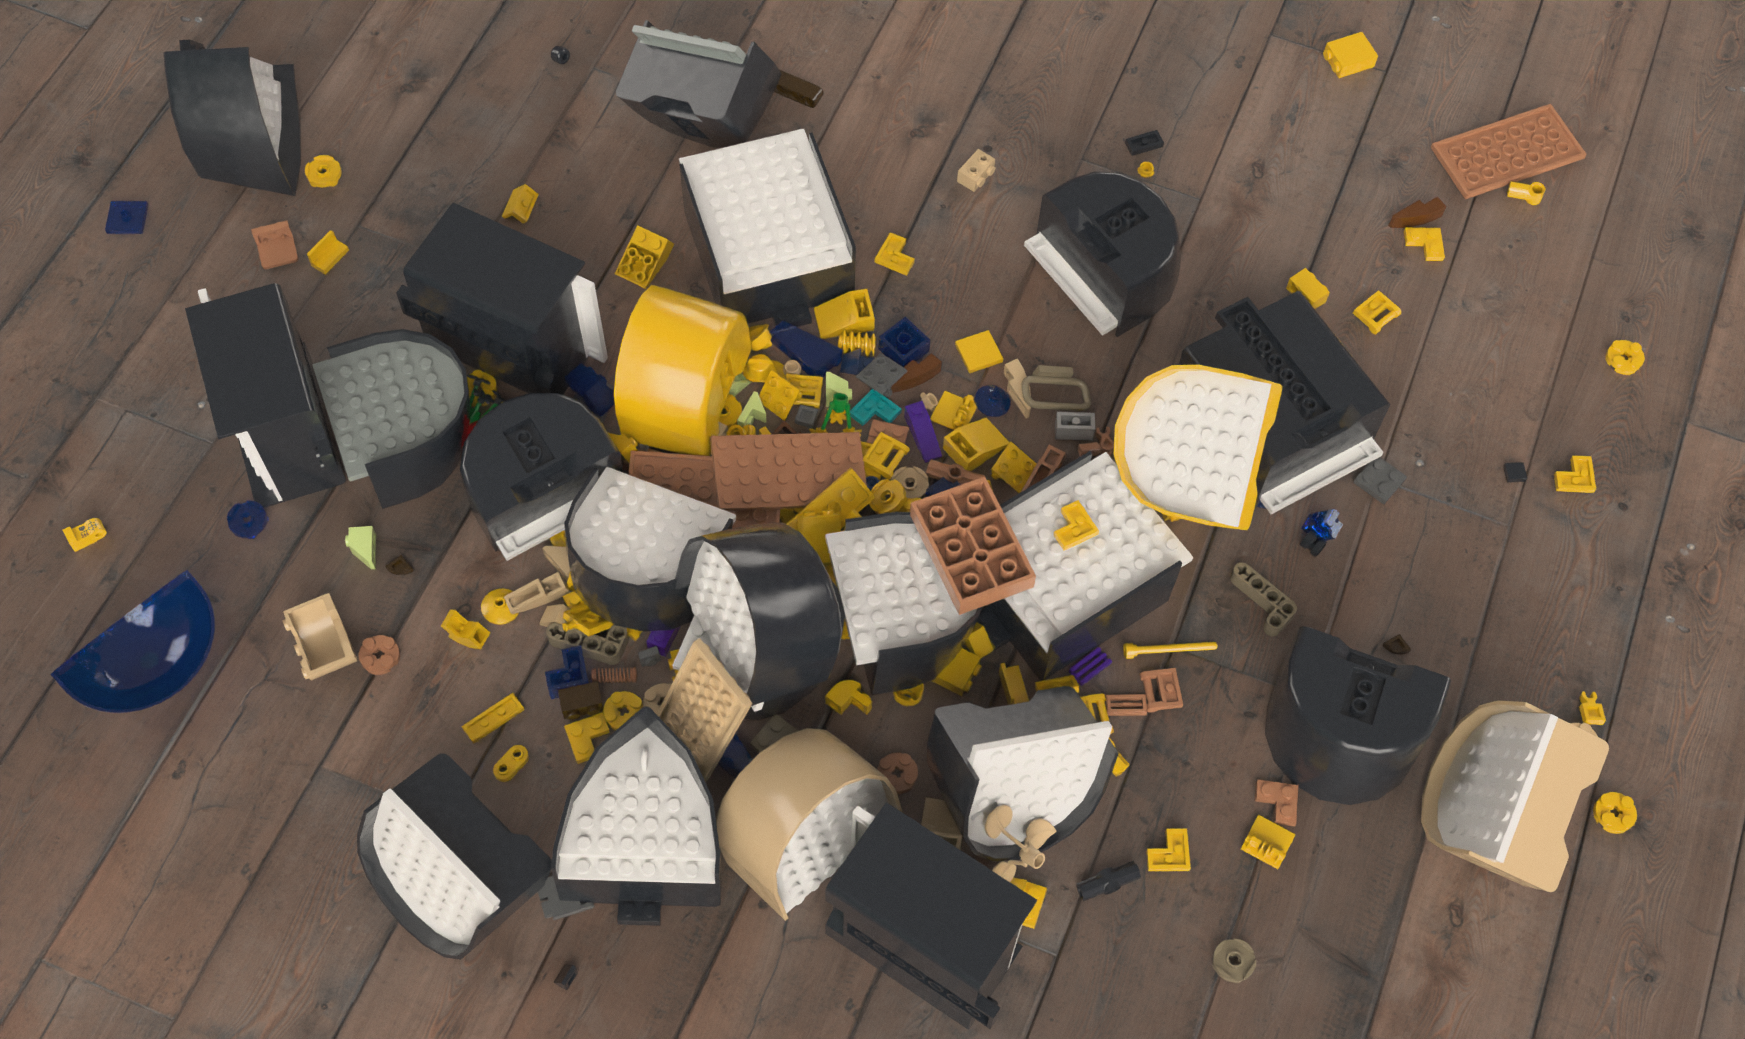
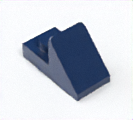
[840,349,875,375]

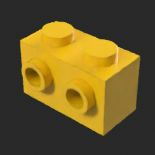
[1286,268,1330,309]

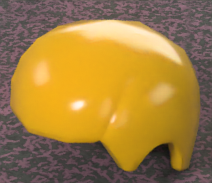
[893,683,924,706]

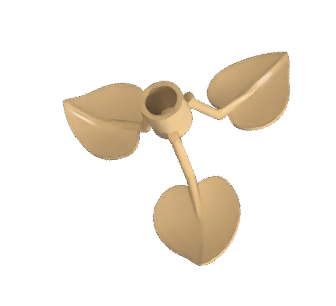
[985,804,1057,882]

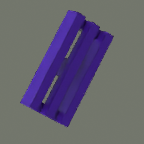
[1069,647,1112,686]

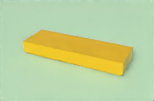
[461,693,525,744]

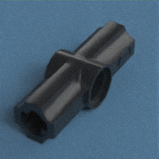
[1076,861,1141,901]

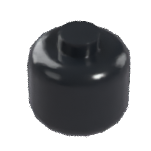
[551,45,570,64]

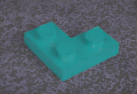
[850,389,902,426]

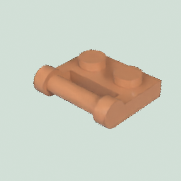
[1140,668,1183,712]

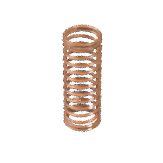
[591,667,637,684]

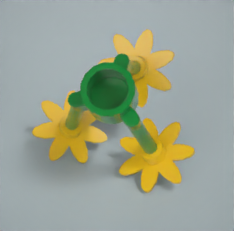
[809,393,862,437]

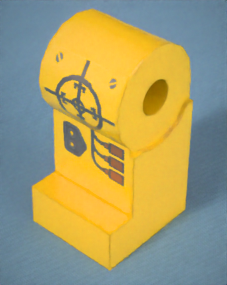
[63,518,106,552]

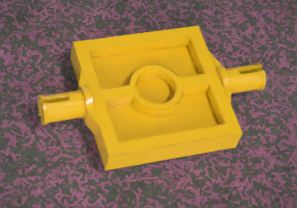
[562,604,614,637]

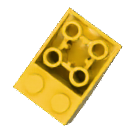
[615,225,674,289]
[814,289,875,339]
[943,418,1009,471]

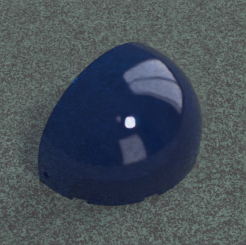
[50,570,215,713]

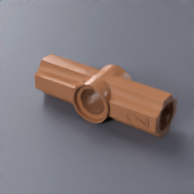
[926,460,985,487]

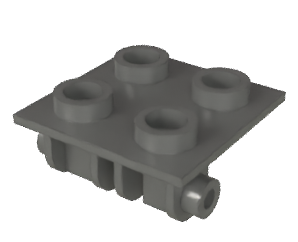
[856,353,907,397]

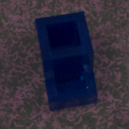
[1301,508,1343,541]

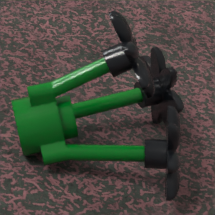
[467,374,505,425]

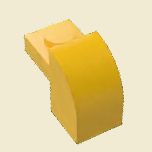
[441,609,490,649]
[825,680,872,715]

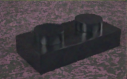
[1125,130,1164,156]

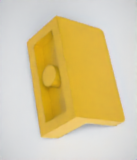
[502,184,539,223]
[307,230,349,275]
[999,663,1029,705]

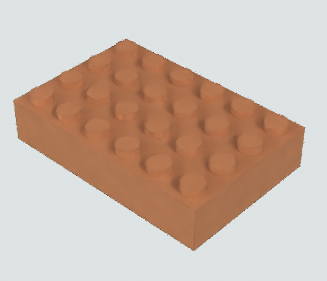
[910,477,1036,615]

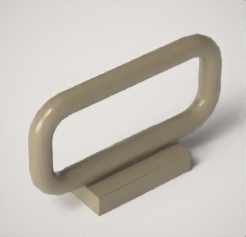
[1021,365,1091,411]

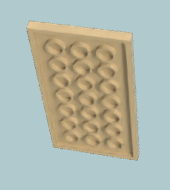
[657,638,752,782]

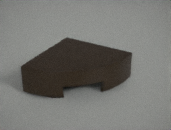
[385,555,414,575]
[1382,634,1411,655]

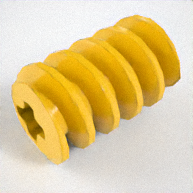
[838,330,876,357]

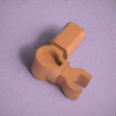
[1078,427,1114,456]

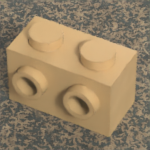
[957,149,996,192]

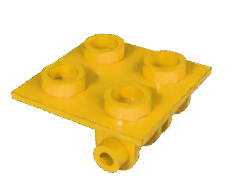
[759,370,803,421]
[930,391,979,430]
[991,441,1037,493]
[1241,815,1296,869]

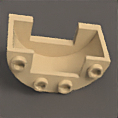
[282,593,357,681]

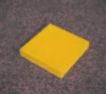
[955,330,1003,373]

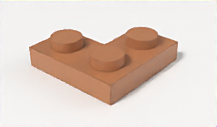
[1255,779,1298,827]

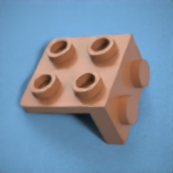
[251,221,298,269]

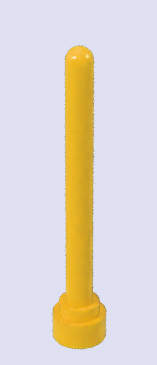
[1123,642,1218,659]

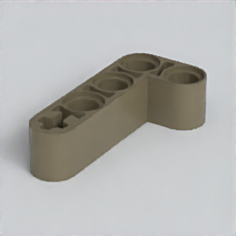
[1230,563,1297,636]
[546,623,629,665]

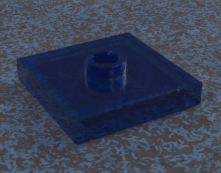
[105,201,148,234]

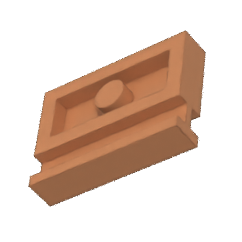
[867,419,909,452]

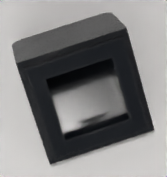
[554,964,578,990]

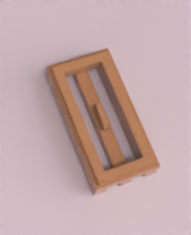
[1105,694,1147,716]

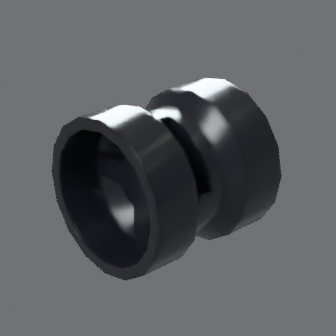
[1300,531,1327,557]

